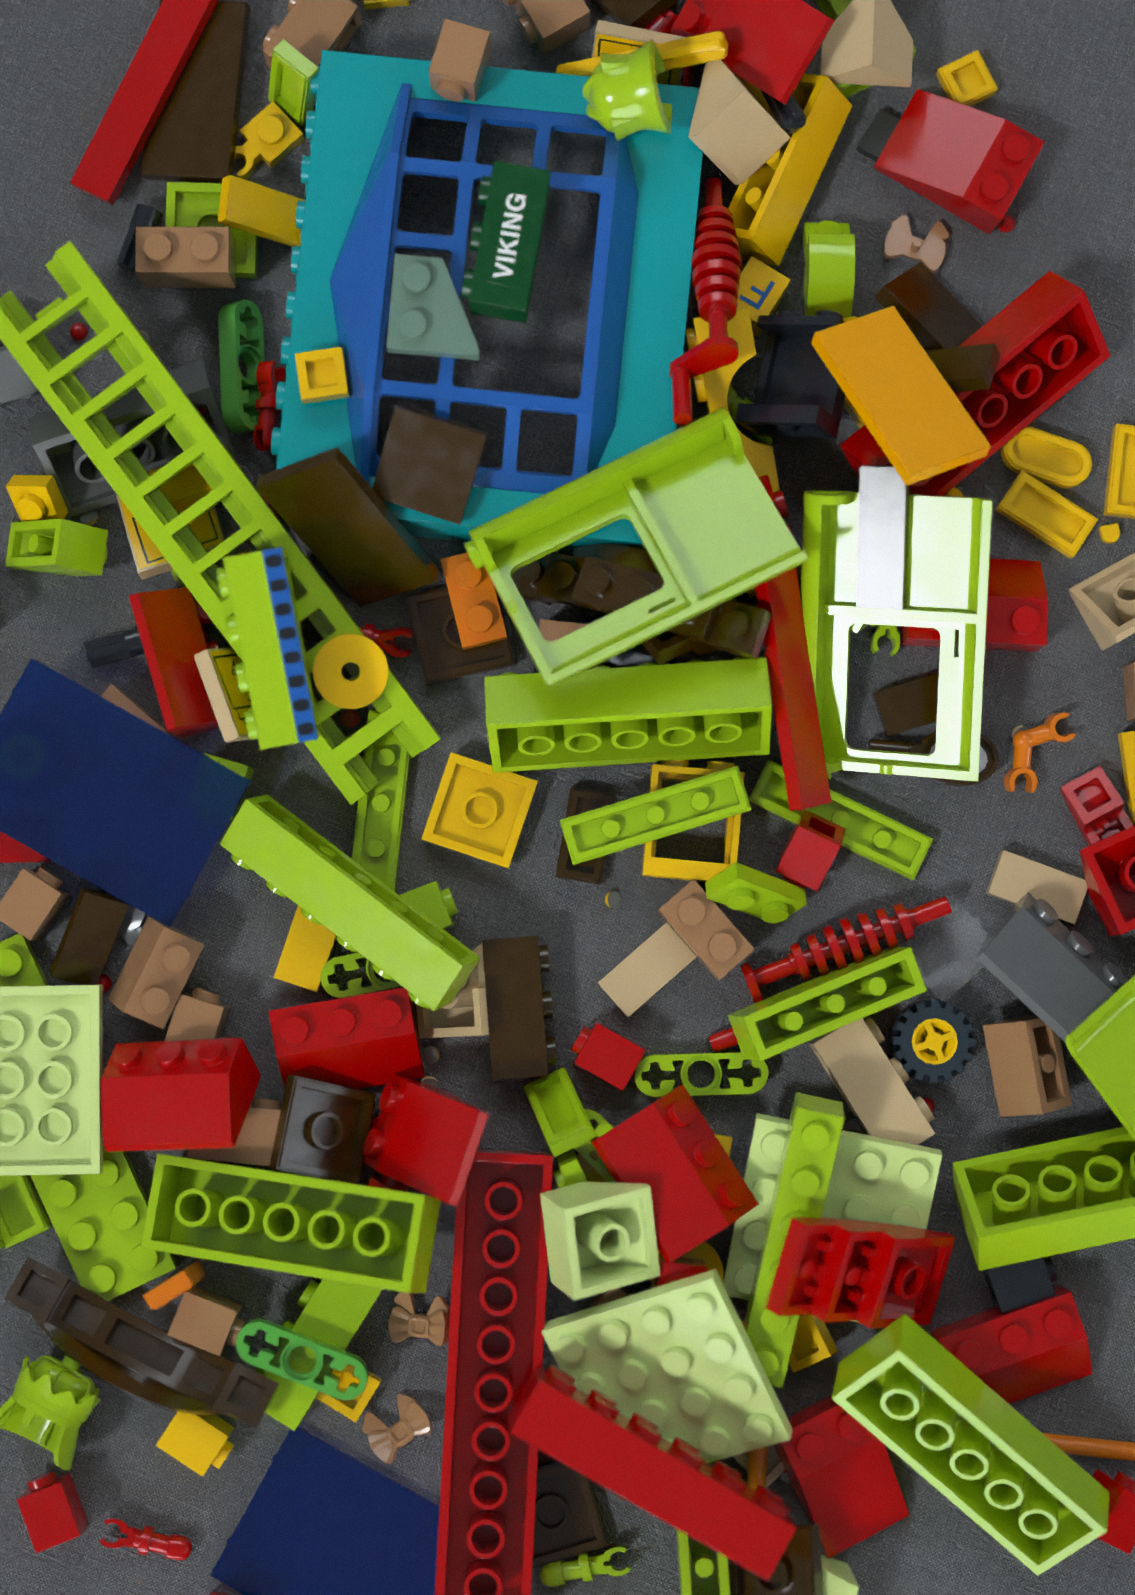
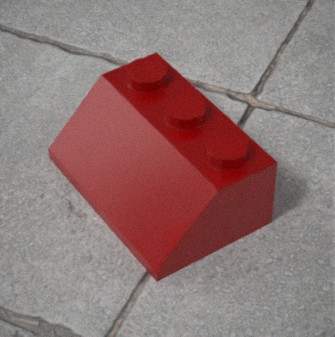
[900,558,1048,652]
[128,587,220,739]
[1079,825,1135,936]
[269,987,425,1089]
[101,1038,261,1152]
[591,1084,759,1264]
[930,1285,1093,1404]

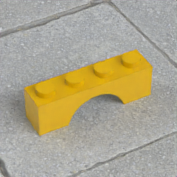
[685,308,780,492]

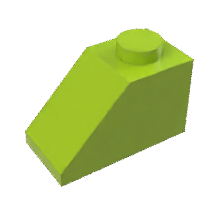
[5,519,108,577]

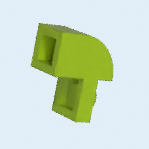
[802,220,855,318]

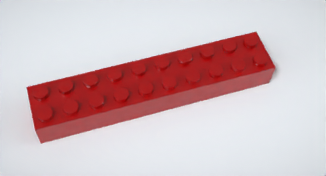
[435,1149,553,1595]

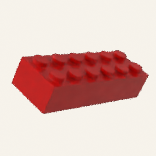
[840,271,1111,496]
[508,1365,797,1581]

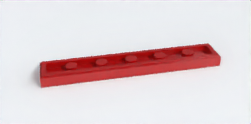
[70,0,219,206]
[755,526,831,811]

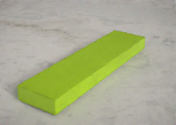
[352,710,411,892]
[748,760,933,881]
[559,766,752,865]

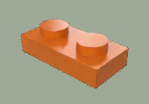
[440,553,507,650]

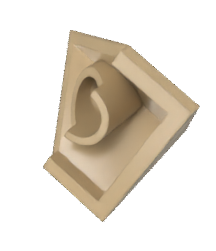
[820,0,913,87]
[417,943,489,1038]

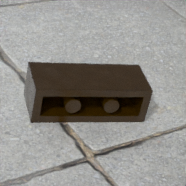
[482,936,557,1080]

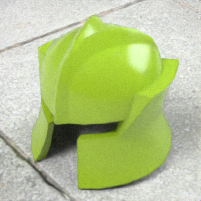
[582,38,672,141]

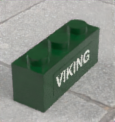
[462,161,551,323]

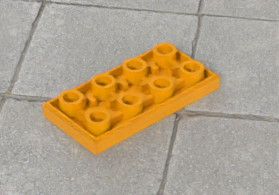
[811,306,991,486]

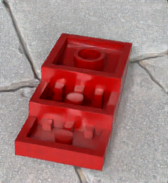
[765,1217,956,1329]

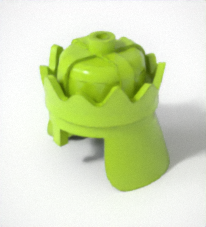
[0,1354,101,1470]

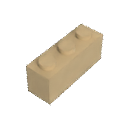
[808,1017,935,1145]

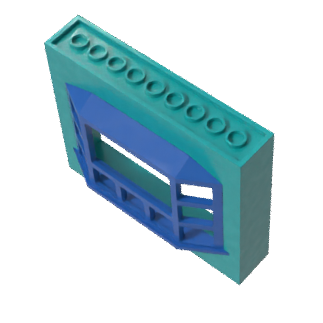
[271,50,703,551]

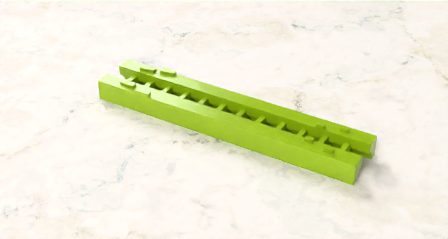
[0,241,441,805]

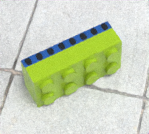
[217,547,321,750]

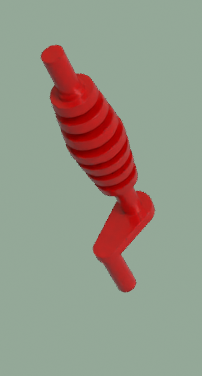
[669,178,742,425]
[708,896,952,1053]

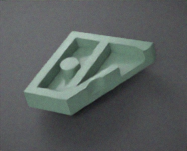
[387,254,480,360]

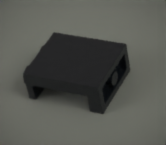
[735,310,845,439]

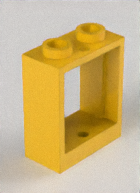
[641,760,745,882]

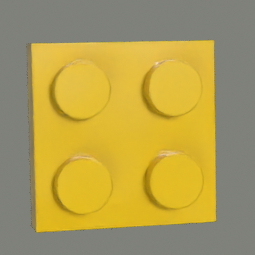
[421,752,538,869]

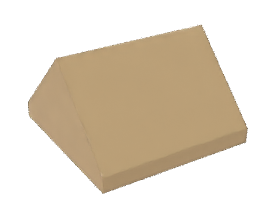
[688,60,790,185]
[1069,553,1135,651]

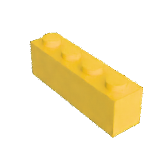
[728,73,853,266]

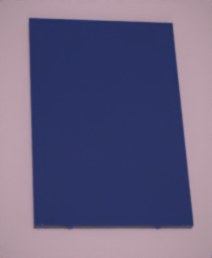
[0,658,251,927]
[210,1426,440,1595]

